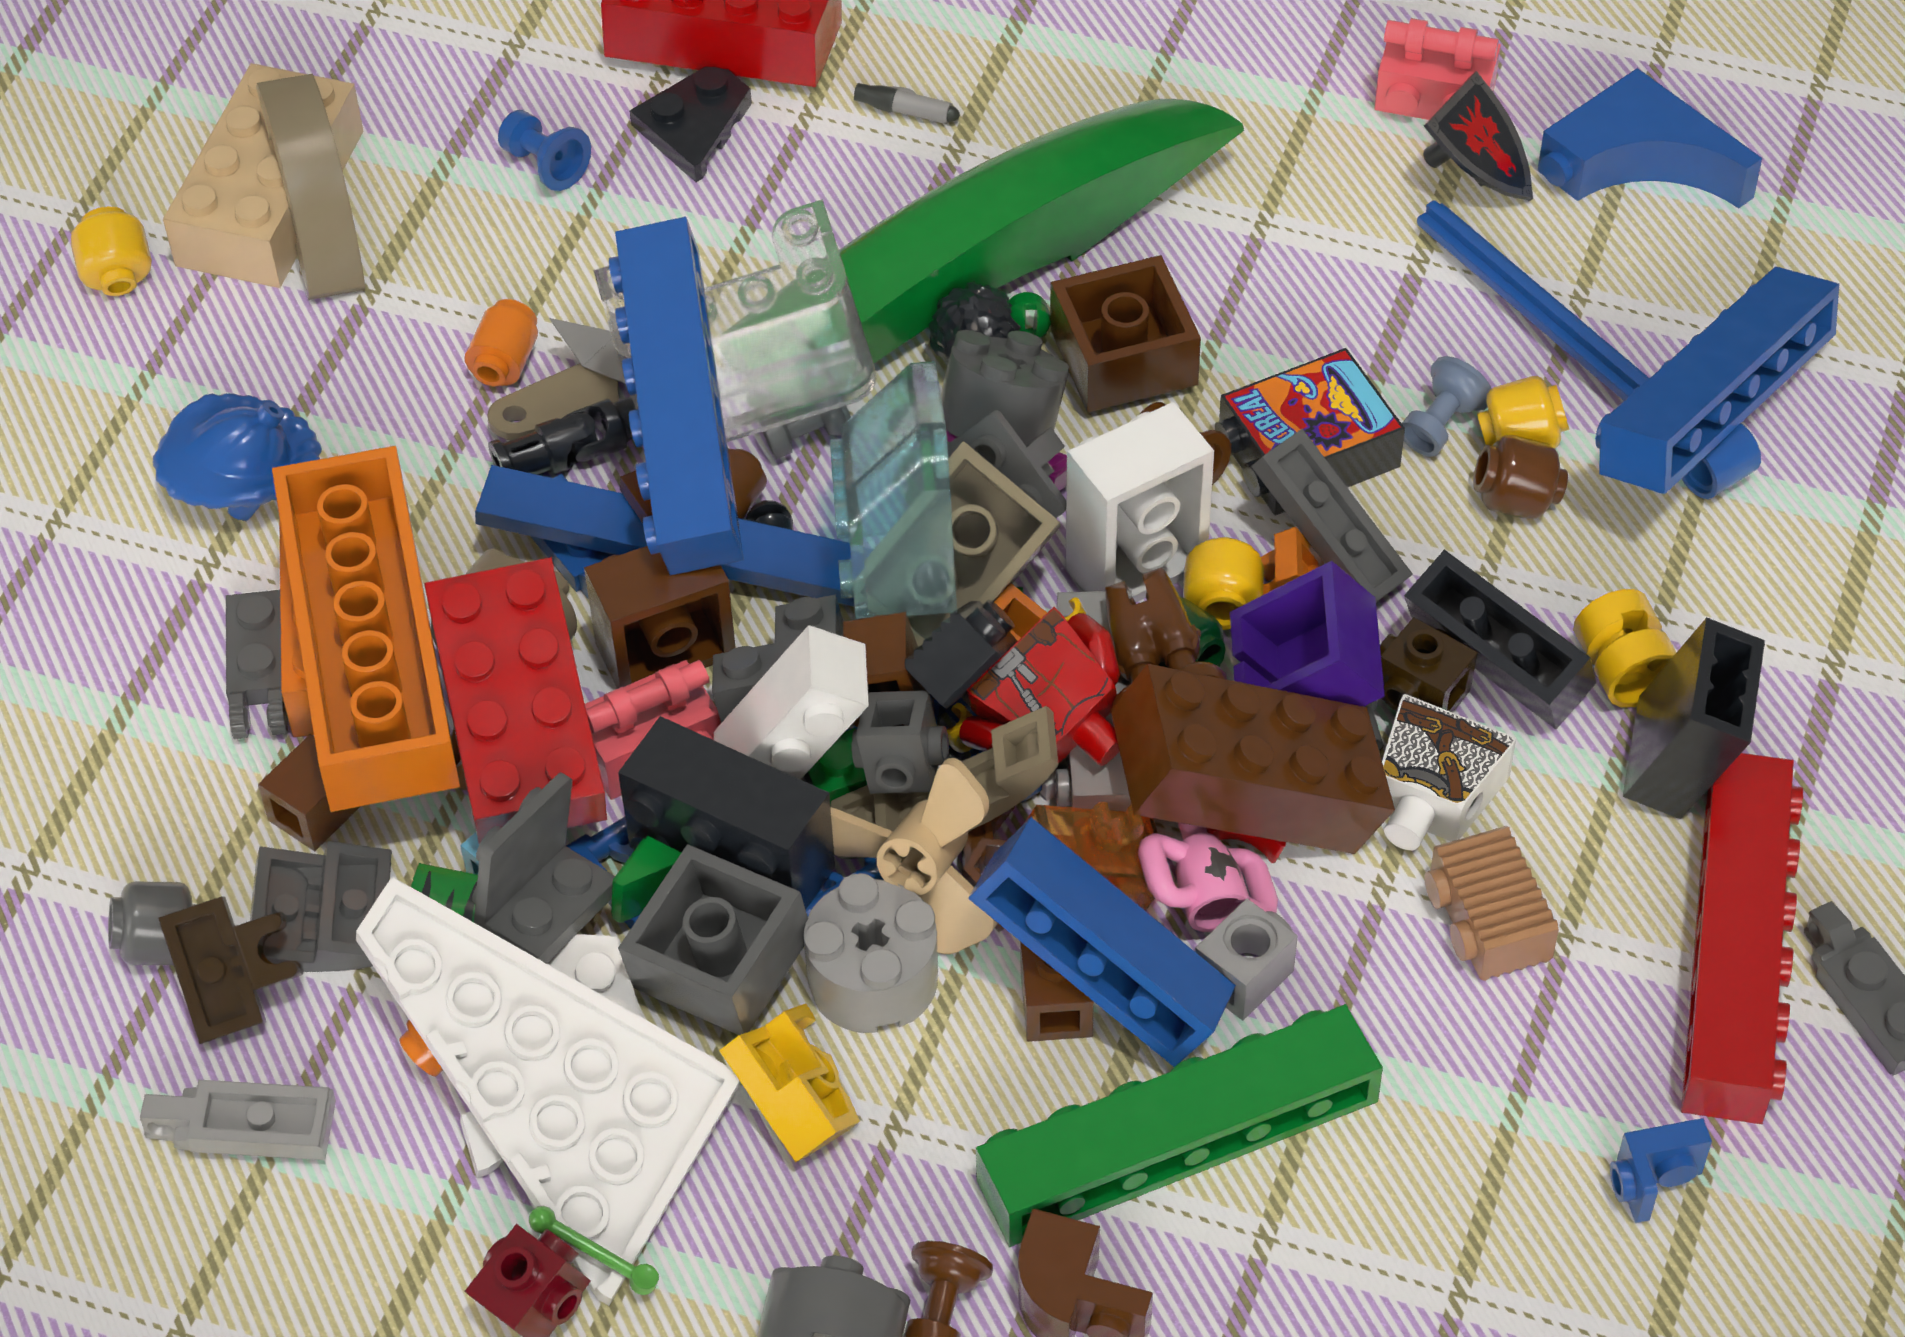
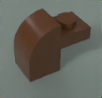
[1018,1209,1153,1337]

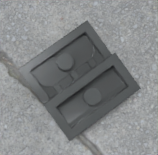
[250,841,392,972]

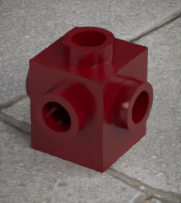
[464,1223,591,1337]

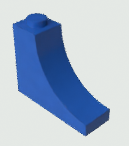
[1537,68,1763,209]

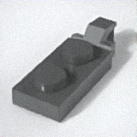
[1804,901,1905,1076]

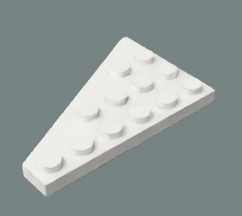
[356,877,741,1306]

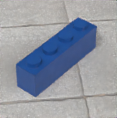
[968,817,1236,1067]

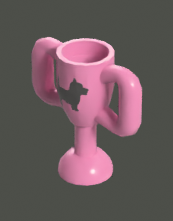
[1138,823,1278,932]

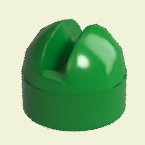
[1009,292,1051,339]

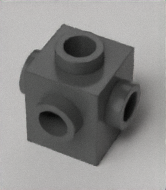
[852,690,949,794]

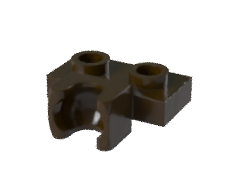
[158,896,303,1044]

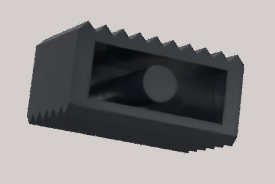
[905,600,1017,709]

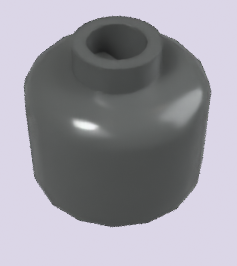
[108,881,197,966]

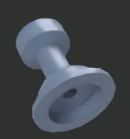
[1402,356,1492,457]

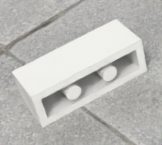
[714,625,869,779]

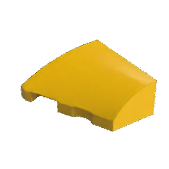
[719,1003,860,1162]

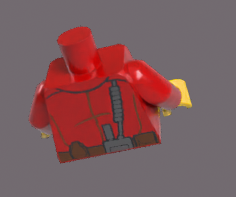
[947,597,1121,767]

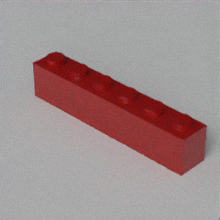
[1681,753,1803,1125]

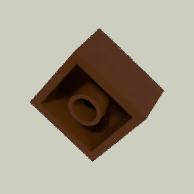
[1050,255,1201,413]
[584,546,736,689]

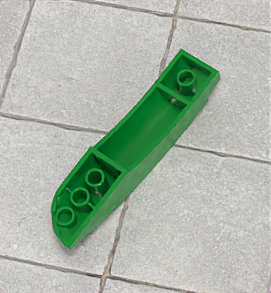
[718,99,1244,418]

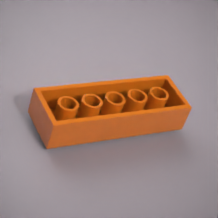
[272,446,460,812]

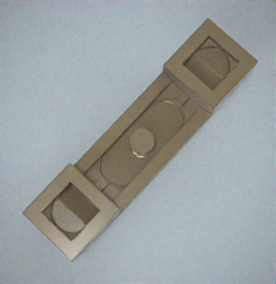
[256,74,366,300]
[831,706,1058,859]

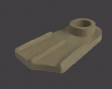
[487,363,619,441]

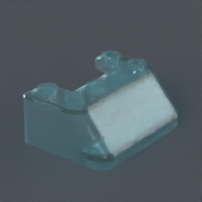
[830,361,957,619]

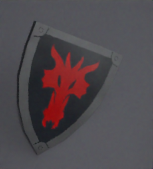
[1423,71,1533,201]

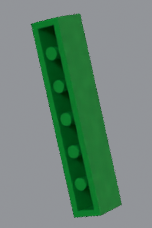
[976,1004,1383,1248]

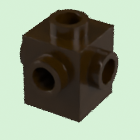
[1380,617,1478,713]

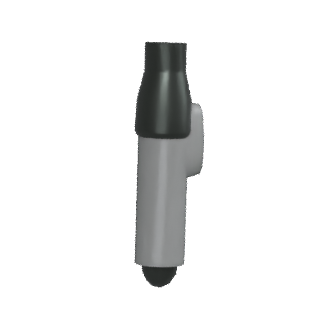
[854,83,960,124]

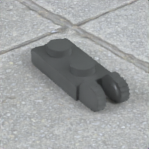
[226,590,288,739]

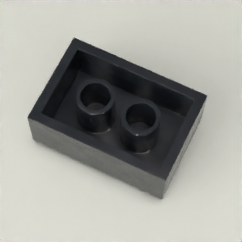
[618,716,835,909]

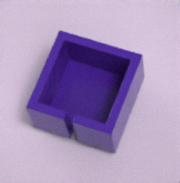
[1230,561,1385,707]

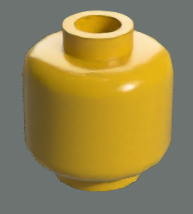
[71,206,152,296]
[1477,376,1569,449]
[1183,537,1264,630]

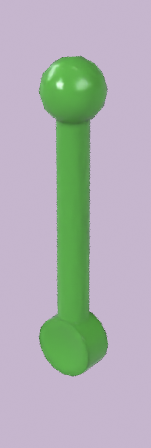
[529,1206,659,1295]

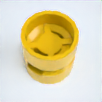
[1573,589,1676,707]

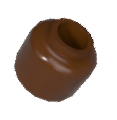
[1473,435,1568,519]

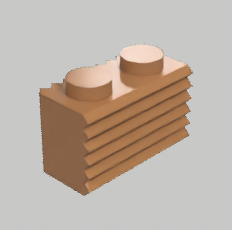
[1424,826,1559,981]

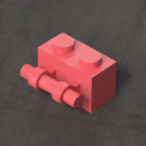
[1375,18,1501,120]
[585,660,721,800]

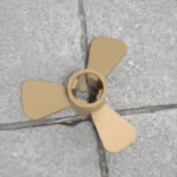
[830,758,997,954]

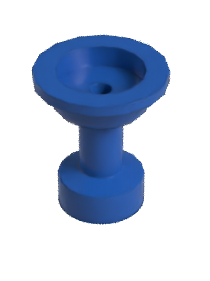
[498,110,592,191]

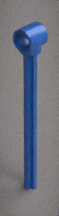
[1417,200,1761,499]

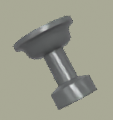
[757,373,857,460]

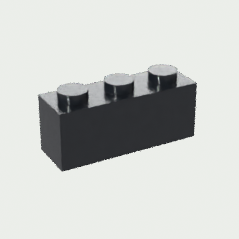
[1404,549,1596,729]

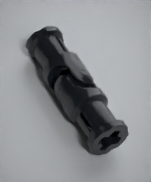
[488,394,638,475]

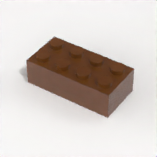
[1110,664,1395,854]

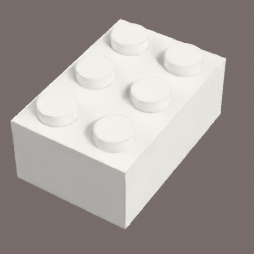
[1066,402,1214,602]

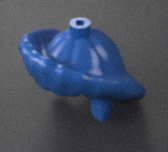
[153,393,322,521]

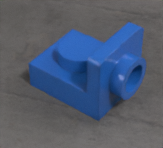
[1610,1118,1712,1223]

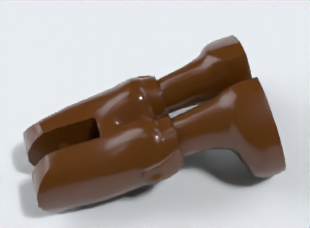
[1105,568,1227,708]

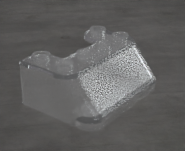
[593,199,877,442]

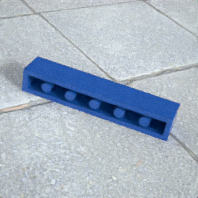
[609,216,744,575]
[1595,266,1840,494]

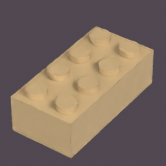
[163,63,364,288]

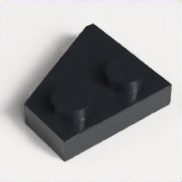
[629,66,752,182]

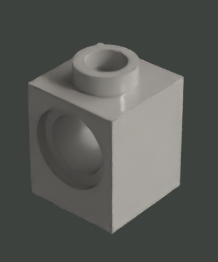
[1195,898,1298,1020]

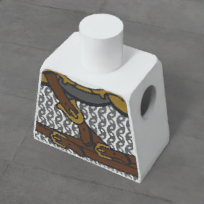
[1382,694,1516,850]

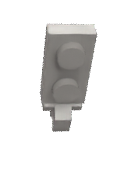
[140,1080,336,1160]

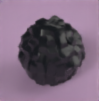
[929,281,1021,365]

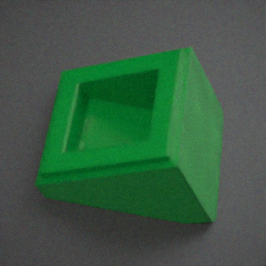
[611,836,681,923]

